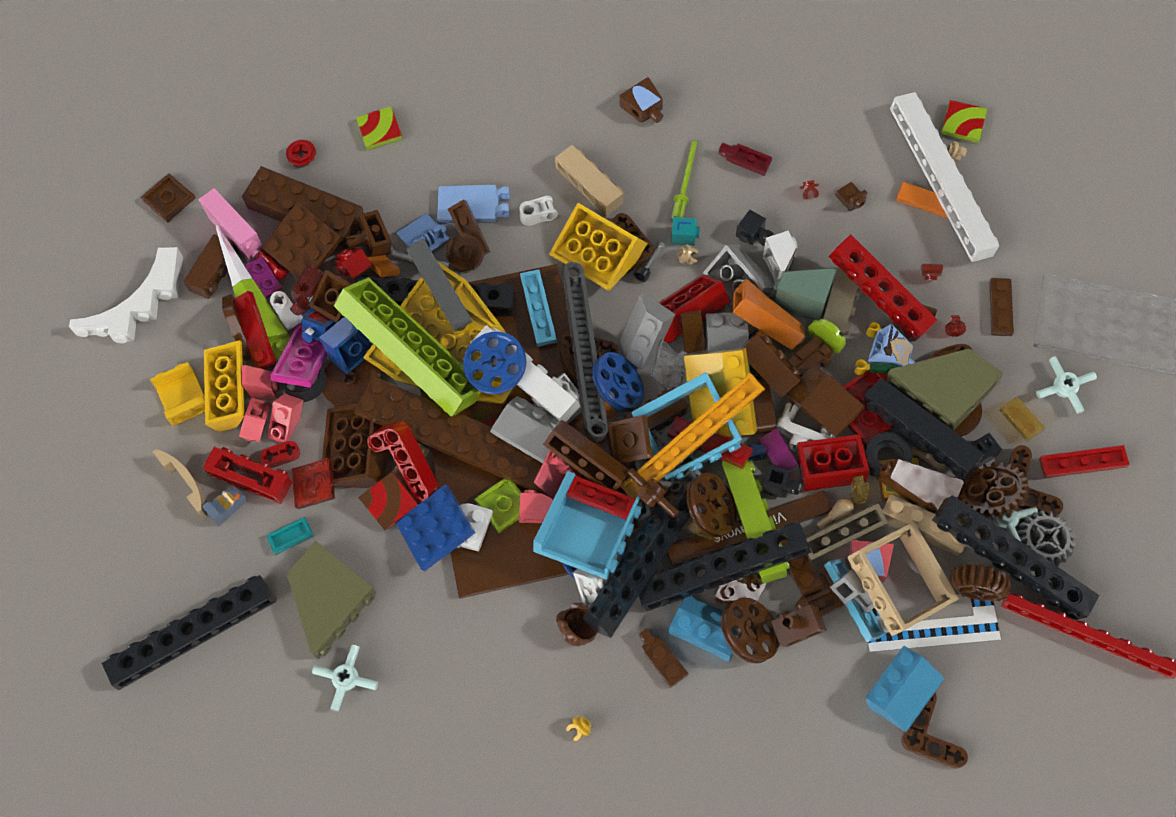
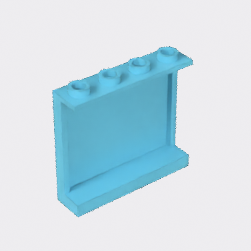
[533,471,642,579]

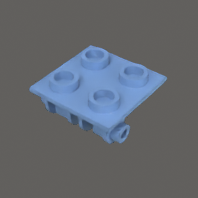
[396,213,451,252]

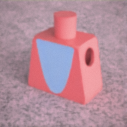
[849,540,894,583]

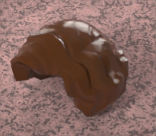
[556,602,598,647]

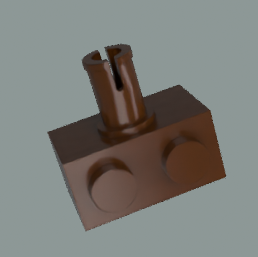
[345,210,392,257]
[771,602,827,647]

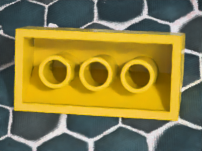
[204,340,244,432]

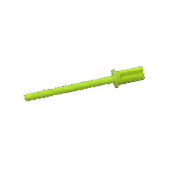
[671,140,698,220]

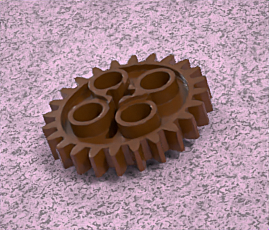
[958,462,1030,521]

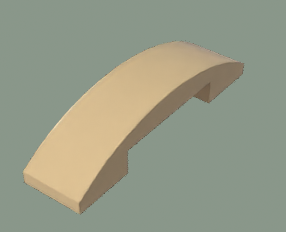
[152,449,207,519]

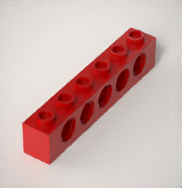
[828,234,937,342]

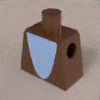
[620,77,664,123]

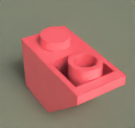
[267,393,303,443]

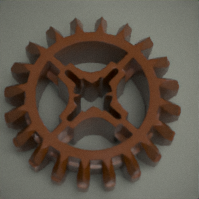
[949,564,1011,602]

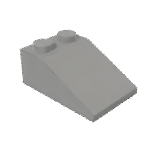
[705,313,750,373]

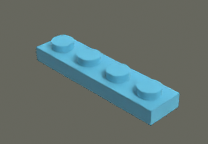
[520,269,557,347]
[824,558,885,642]

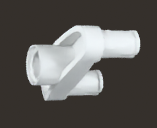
[776,403,832,453]

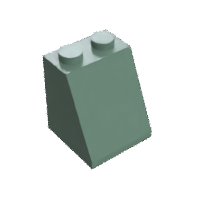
[772,268,836,321]

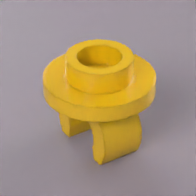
[566,716,591,741]

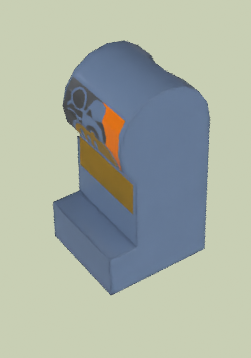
[202,485,246,526]

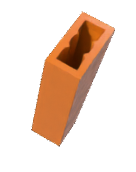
[733,279,805,350]

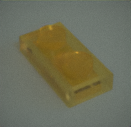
[999,397,1045,442]

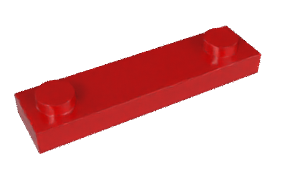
[233,291,276,370]
[667,416,753,469]
[1039,445,1130,478]

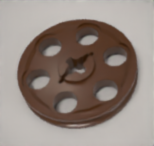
[687,473,737,538]
[721,597,780,664]

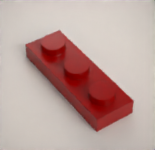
[567,476,635,520]

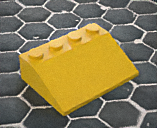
[549,203,647,291]
[684,348,757,437]

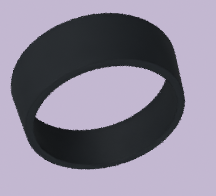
[282,368,327,402]

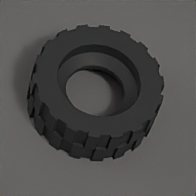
[865,432,913,479]

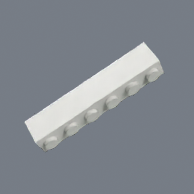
[470,325,581,422]

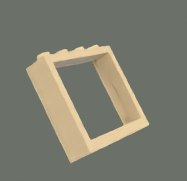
[847,522,959,636]

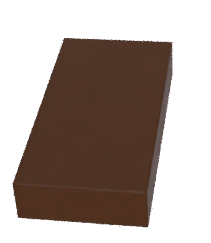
[679,310,706,354]

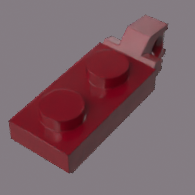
[718,142,773,176]

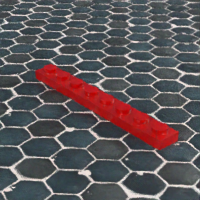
[1001,593,1176,679]

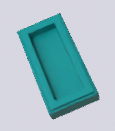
[266,517,314,555]

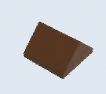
[308,270,352,322]

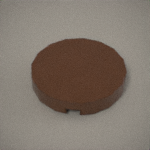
[446,233,485,272]

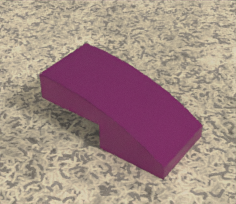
[759,428,799,470]

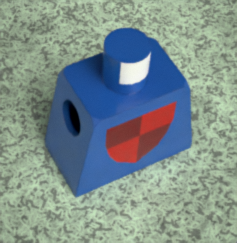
[302,307,337,343]

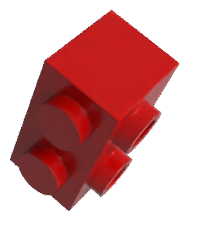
[334,247,372,279]

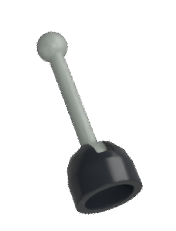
[633,242,665,282]

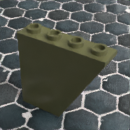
[886,349,1003,431]
[287,541,377,659]

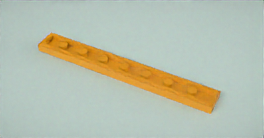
[620,373,765,500]

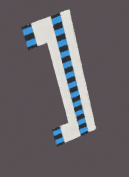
[868,599,1001,652]

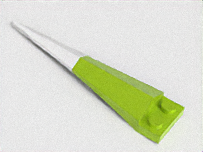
[216,225,290,366]

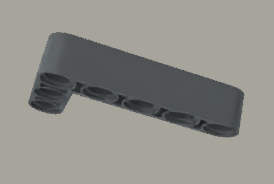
[406,238,473,332]

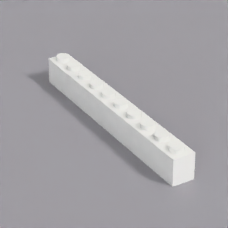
[890,92,999,262]

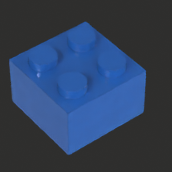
[319,317,373,374]

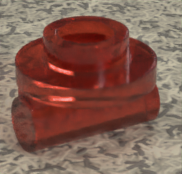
[921,264,943,280]

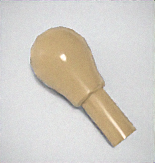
[911,447,949,472]
[817,499,854,529]

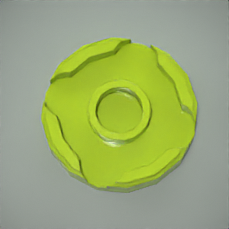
[808,319,846,354]

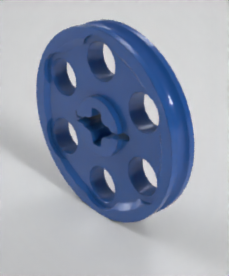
[463,332,527,394]
[592,352,644,412]

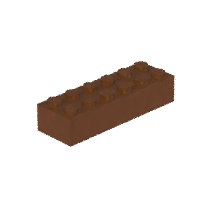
[242,166,364,249]

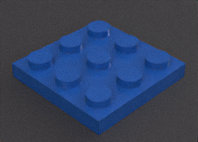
[396,484,476,572]

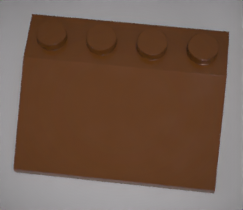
[321,402,387,488]

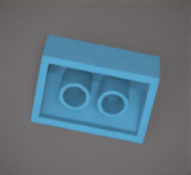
[669,596,738,662]
[866,646,944,732]

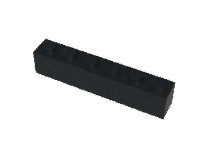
[863,378,984,480]

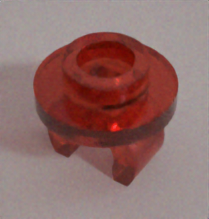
[800,180,819,200]
[945,315,966,337]

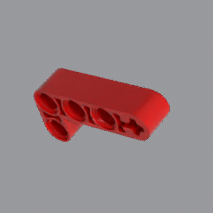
[367,421,438,502]

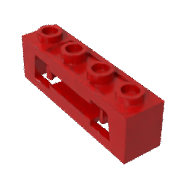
[202,446,292,504]

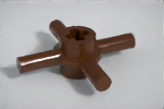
[627,468,679,518]

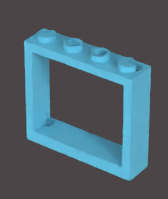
[631,372,744,481]

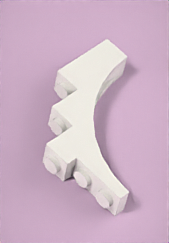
[69,247,183,344]

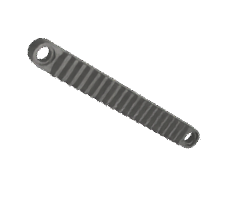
[562,262,608,442]

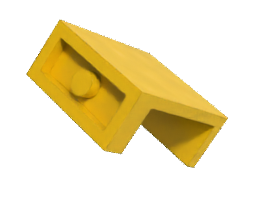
[150,362,205,427]

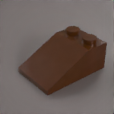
[786,364,865,437]

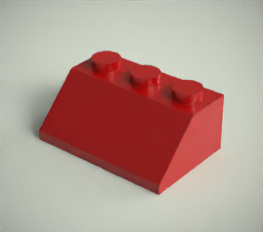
[797,434,870,491]

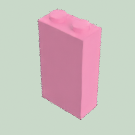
[198,188,263,263]

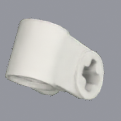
[519,195,558,226]
[270,291,303,331]

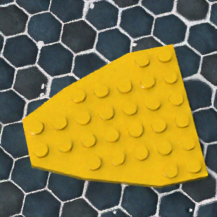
[363,261,517,404]

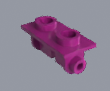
[244,257,282,297]

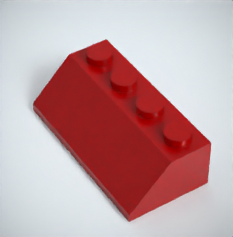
[659,275,731,344]

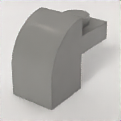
[830,569,875,613]

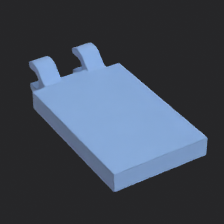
[437,185,510,223]

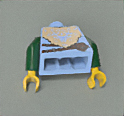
[854,322,916,375]

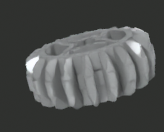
[1017,511,1076,567]

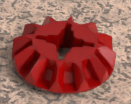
[286,140,317,167]

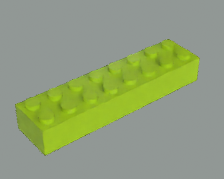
[334,277,482,417]

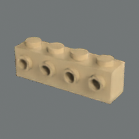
[882,494,965,556]

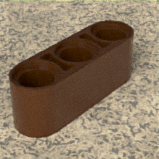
[753,376,776,434]

